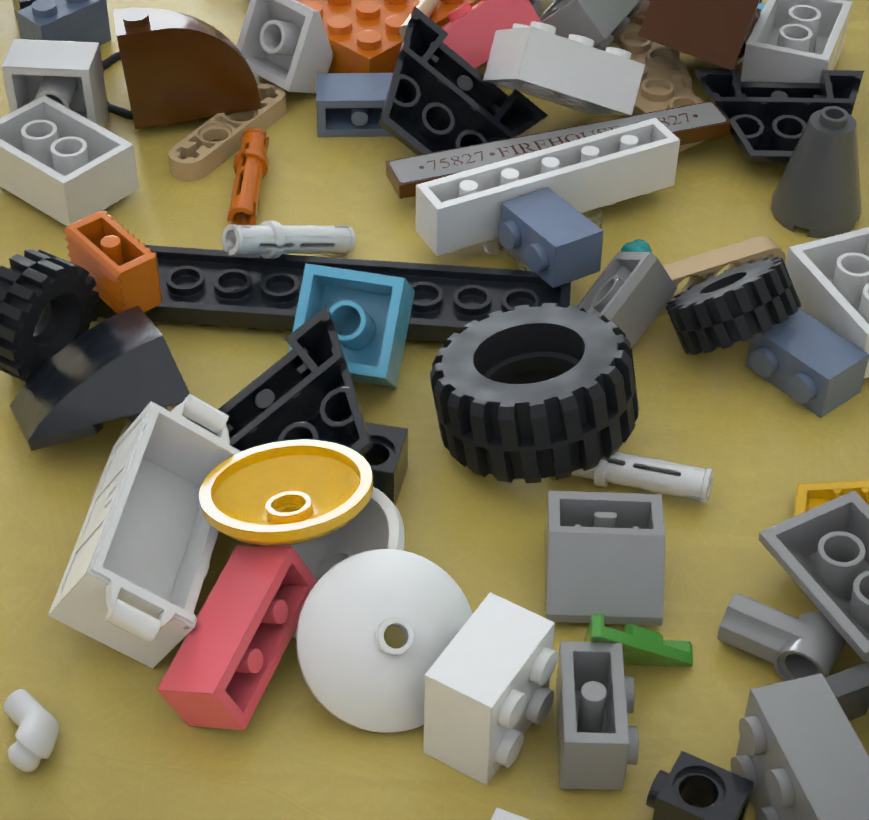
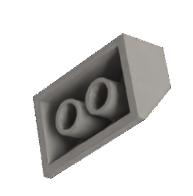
[758,490,869,663]

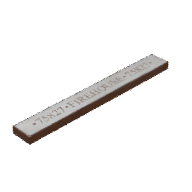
[386,101,731,199]

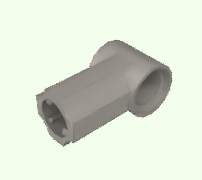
[717,593,846,681]

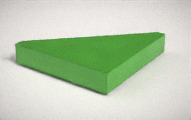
[583,613,693,667]

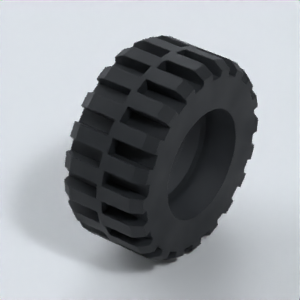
[430,303,639,483]

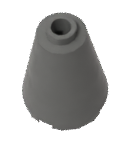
[770,106,862,238]

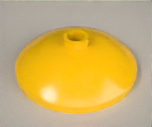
[199,440,373,546]

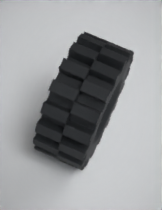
[0,249,99,382]
[665,256,801,355]

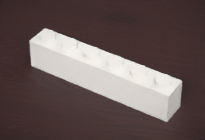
[415,118,680,256]

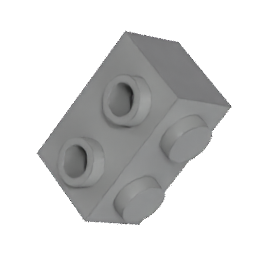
[556,641,639,790]

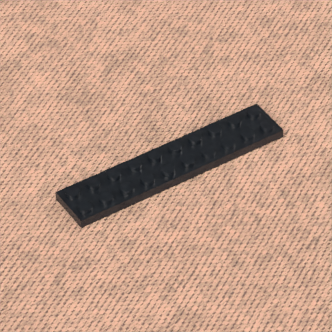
[93,245,571,342]

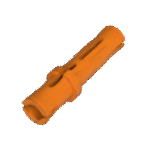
[227,128,269,225]

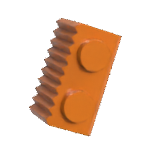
[63,211,163,314]

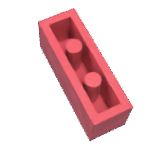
[441,0,541,69]
[157,545,317,730]

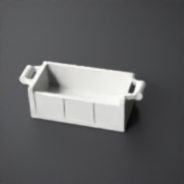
[48,394,241,669]

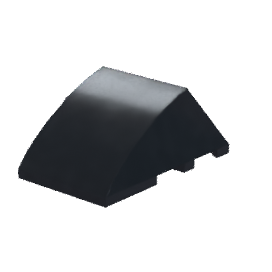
[378,7,548,156]
[695,68,864,163]
[10,305,190,451]
[186,306,373,456]

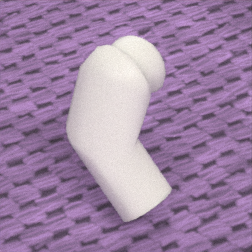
[3,689,60,772]

